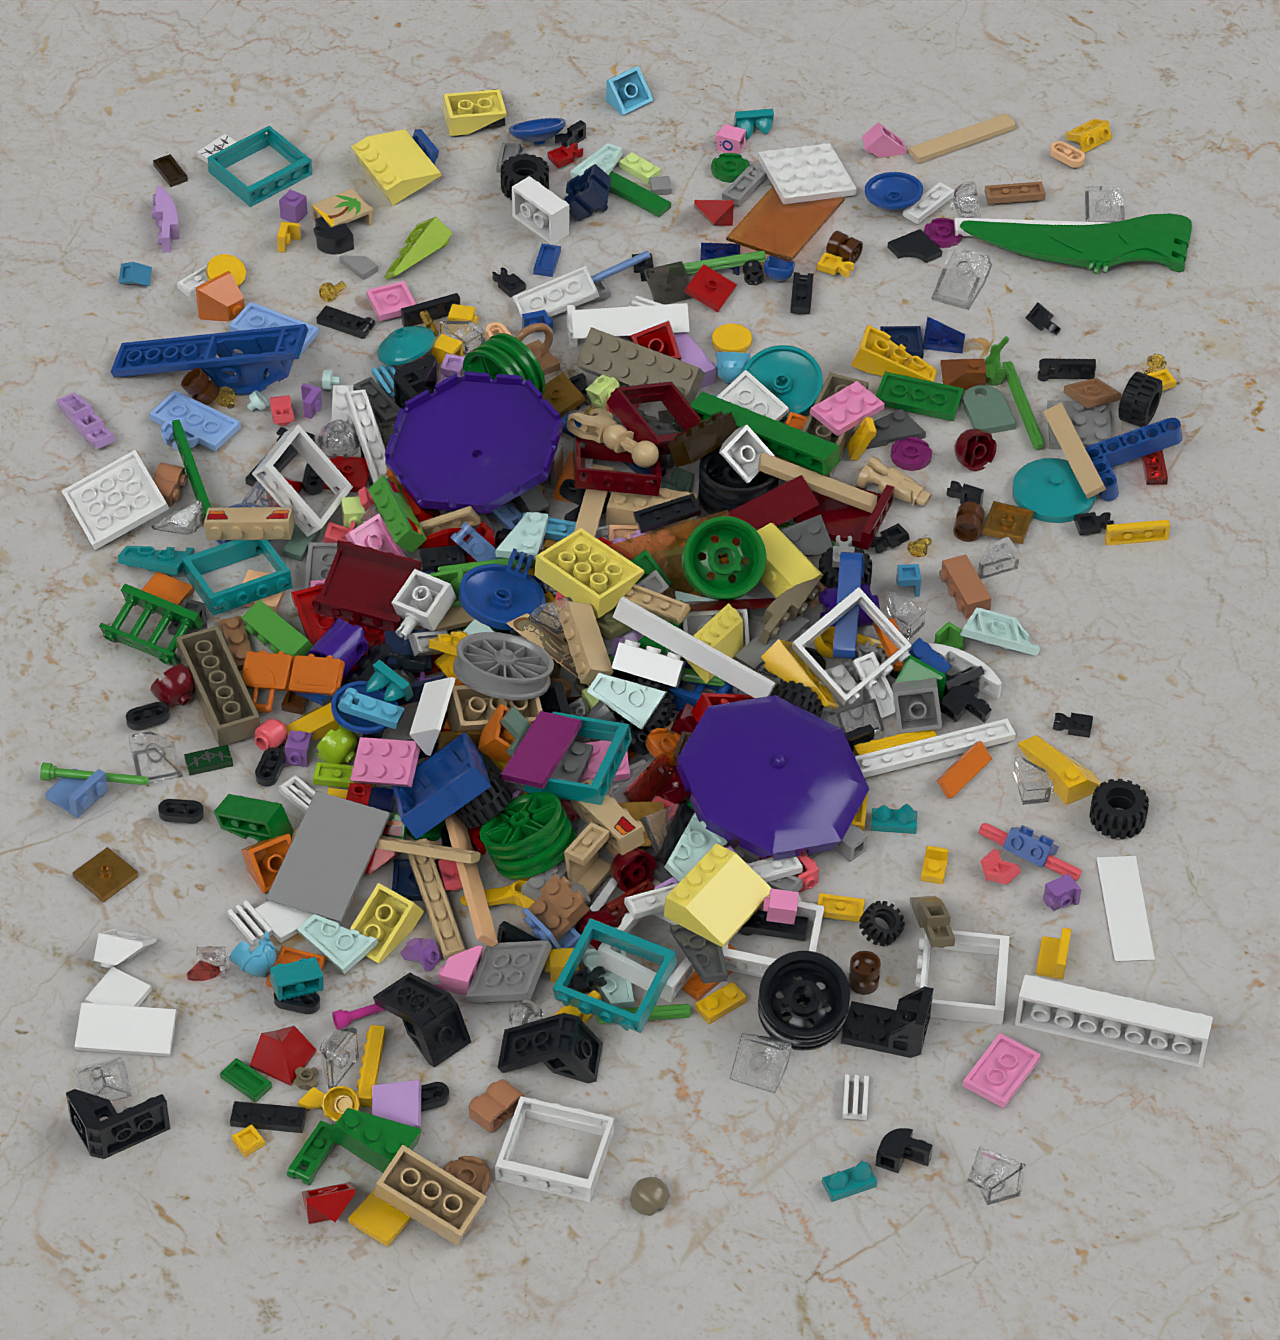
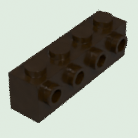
[668,411,738,467]

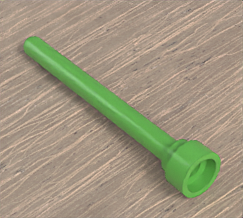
[40,762,149,785]

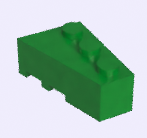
[214,794,294,843]
[331,1108,422,1173]

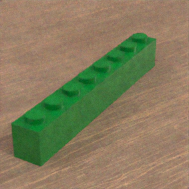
[690,392,841,476]

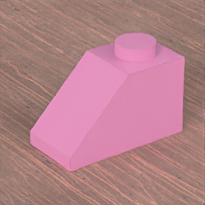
[862,122,908,158]
[438,945,483,996]

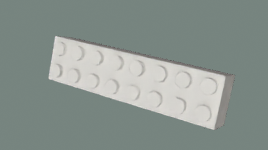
[1015,975,1213,1068]

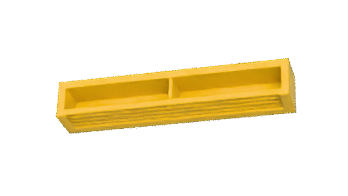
[853,729,937,756]
[355,1025,385,1108]

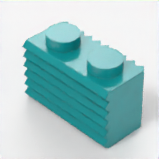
[270,957,324,1001]

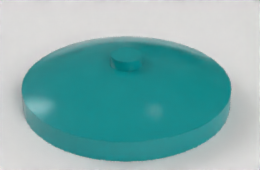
[742,345,823,421]
[1012,458,1096,523]

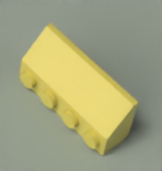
[741,523,823,598]
[684,603,743,683]

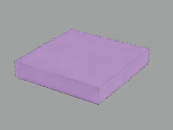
[372,1080,421,1128]

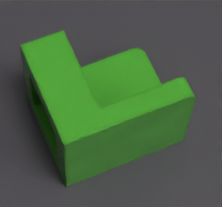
[934,622,965,651]

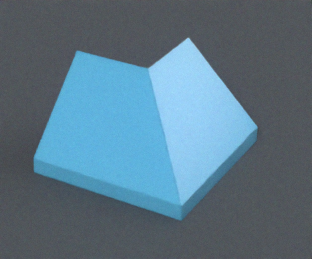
[606,66,654,115]

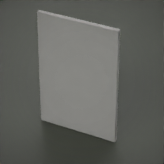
[266,791,391,923]

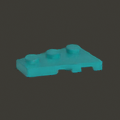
[118,546,194,575]

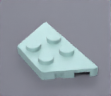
[960,607,1040,656]

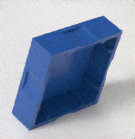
[392,732,491,839]

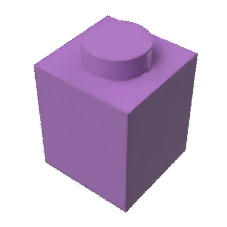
[279,189,308,223]

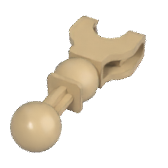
[566,408,659,468]

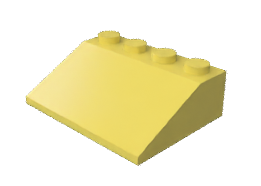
[351,129,442,205]
[534,528,644,619]
[664,843,772,948]

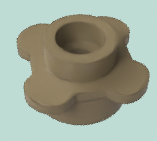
[294,1067,319,1090]

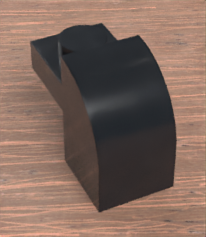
[313,217,354,255]
[940,685,992,723]
[875,1128,933,1173]

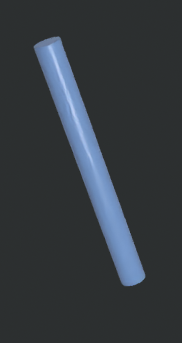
[591,251,651,284]

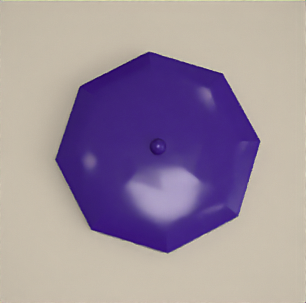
[385,371,564,514]
[677,695,869,861]

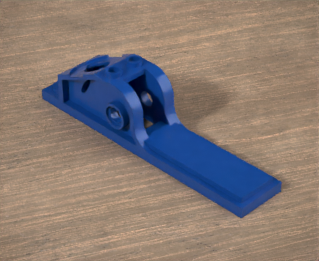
[111,324,308,395]

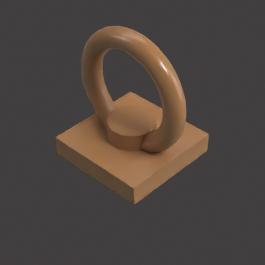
[515,323,560,376]

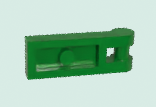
[287,1120,336,1186]

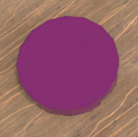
[924,218,963,248]
[890,437,932,471]

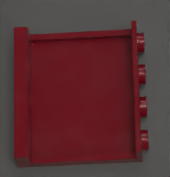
[793,473,894,551]
[314,540,421,631]

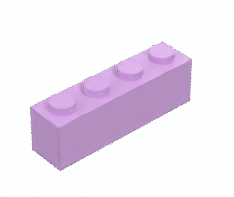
[674,332,717,389]

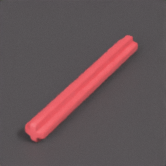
[978,823,1082,881]

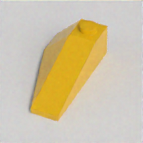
[851,324,937,382]
[761,639,839,709]
[283,699,340,747]
[1017,735,1101,805]

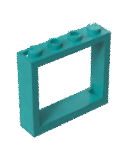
[207,126,312,207]
[182,540,293,616]
[523,712,632,805]
[553,918,677,1033]

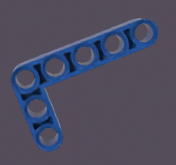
[1085,418,1183,501]
[833,552,865,659]

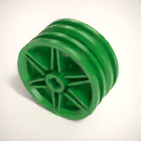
[463,333,546,396]
[681,516,766,600]
[480,791,576,879]

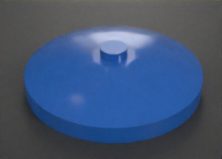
[458,564,546,630]

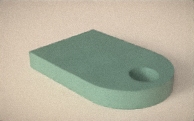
[963,385,1016,434]

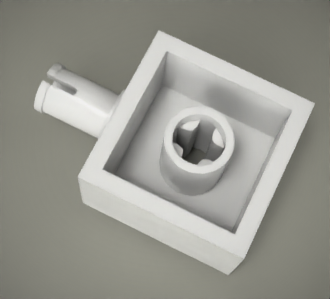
[391,569,457,640]

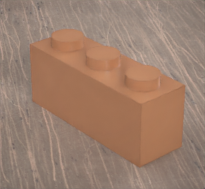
[939,554,992,619]

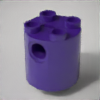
[818,583,880,627]
[307,618,369,680]

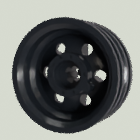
[698,446,779,517]
[758,951,850,1051]

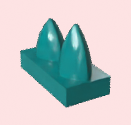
[734,108,774,140]
[366,660,414,702]
[871,804,917,834]
[822,1161,877,1202]

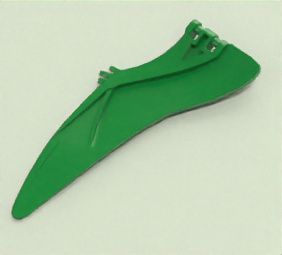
[960,213,1192,274]

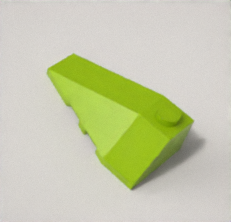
[384,217,452,279]

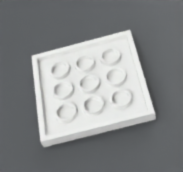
[758,143,857,204]
[62,450,170,550]

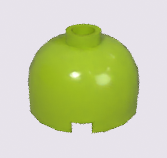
[314,724,359,765]

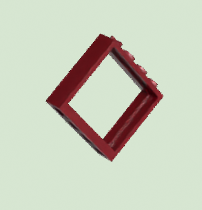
[606,381,702,455]
[573,435,662,496]

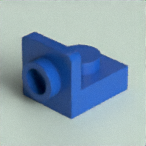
[522,309,553,332]

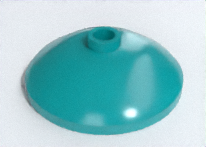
[377,326,436,365]

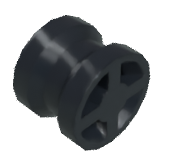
[742,260,764,285]

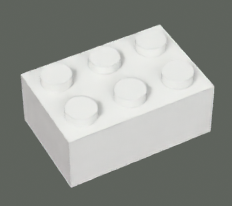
[512,176,569,245]
[612,639,686,687]

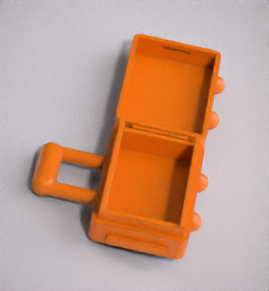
[241,650,345,713]

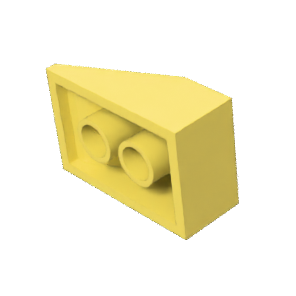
[443,89,507,136]
[349,883,424,964]

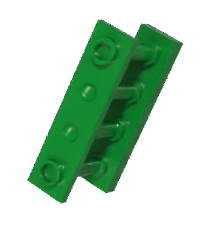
[99,584,204,665]

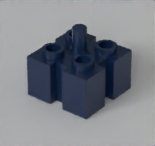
[564,164,611,221]

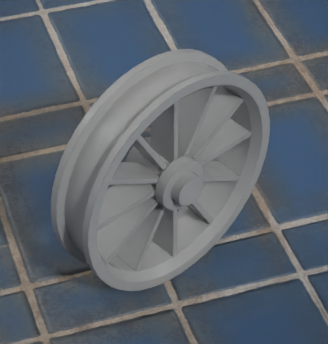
[453,632,554,700]

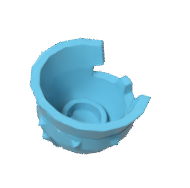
[715,352,751,384]
[229,931,277,977]

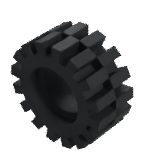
[859,901,905,946]

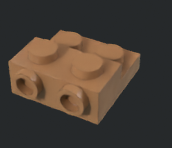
[528,874,590,942]

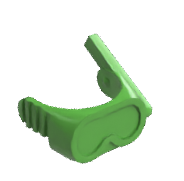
[985,336,1009,386]

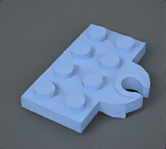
[229,302,319,357]
[149,390,241,452]

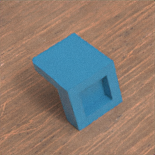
[119,262,152,286]
[896,564,921,597]

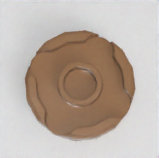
[443,1156,491,1195]

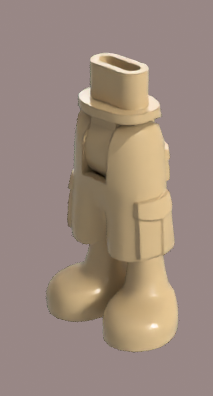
[856,456,932,507]

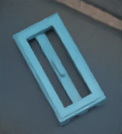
[372,365,396,398]

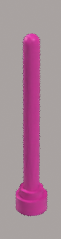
[332,985,442,1030]

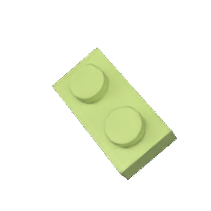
[619,152,661,184]

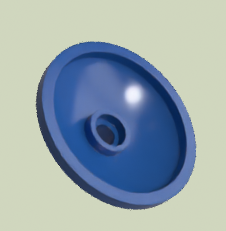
[509,118,566,145]
[865,172,923,210]
[331,681,398,734]

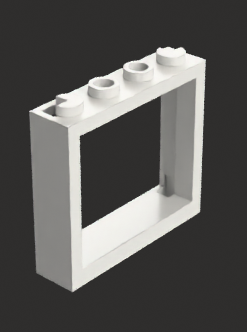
[252,424,353,537]
[791,587,912,706]
[722,901,824,982]
[597,911,695,1003]
[915,930,1010,1025]
[495,1096,614,1202]

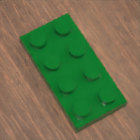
[876,372,964,421]

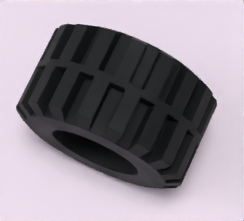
[500,153,549,200]
[1118,372,1163,427]
[818,545,872,588]
[616,678,676,735]
[770,681,823,718]
[455,772,513,829]
[1090,779,1149,839]

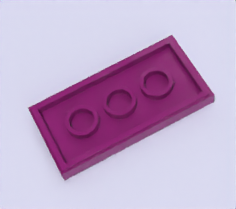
[501,711,582,789]

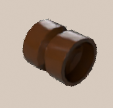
[826,230,863,264]
[181,368,220,405]
[953,502,985,542]
[848,951,881,995]

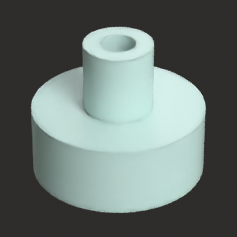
[322,370,340,391]
[247,390,269,411]

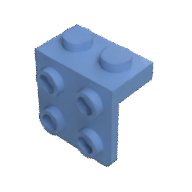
[45,769,108,818]
[522,908,581,949]

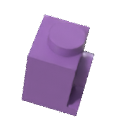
[1043,874,1081,911]

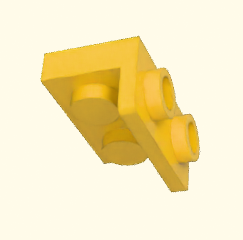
[1065,118,1112,153]

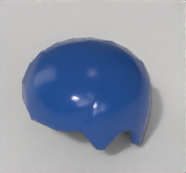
[764,256,795,281]

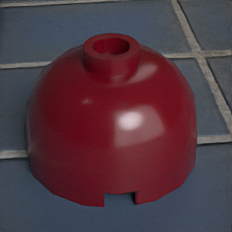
[954,428,997,471]
[150,664,195,706]
[610,848,657,895]

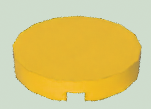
[206,254,246,287]
[712,323,752,353]

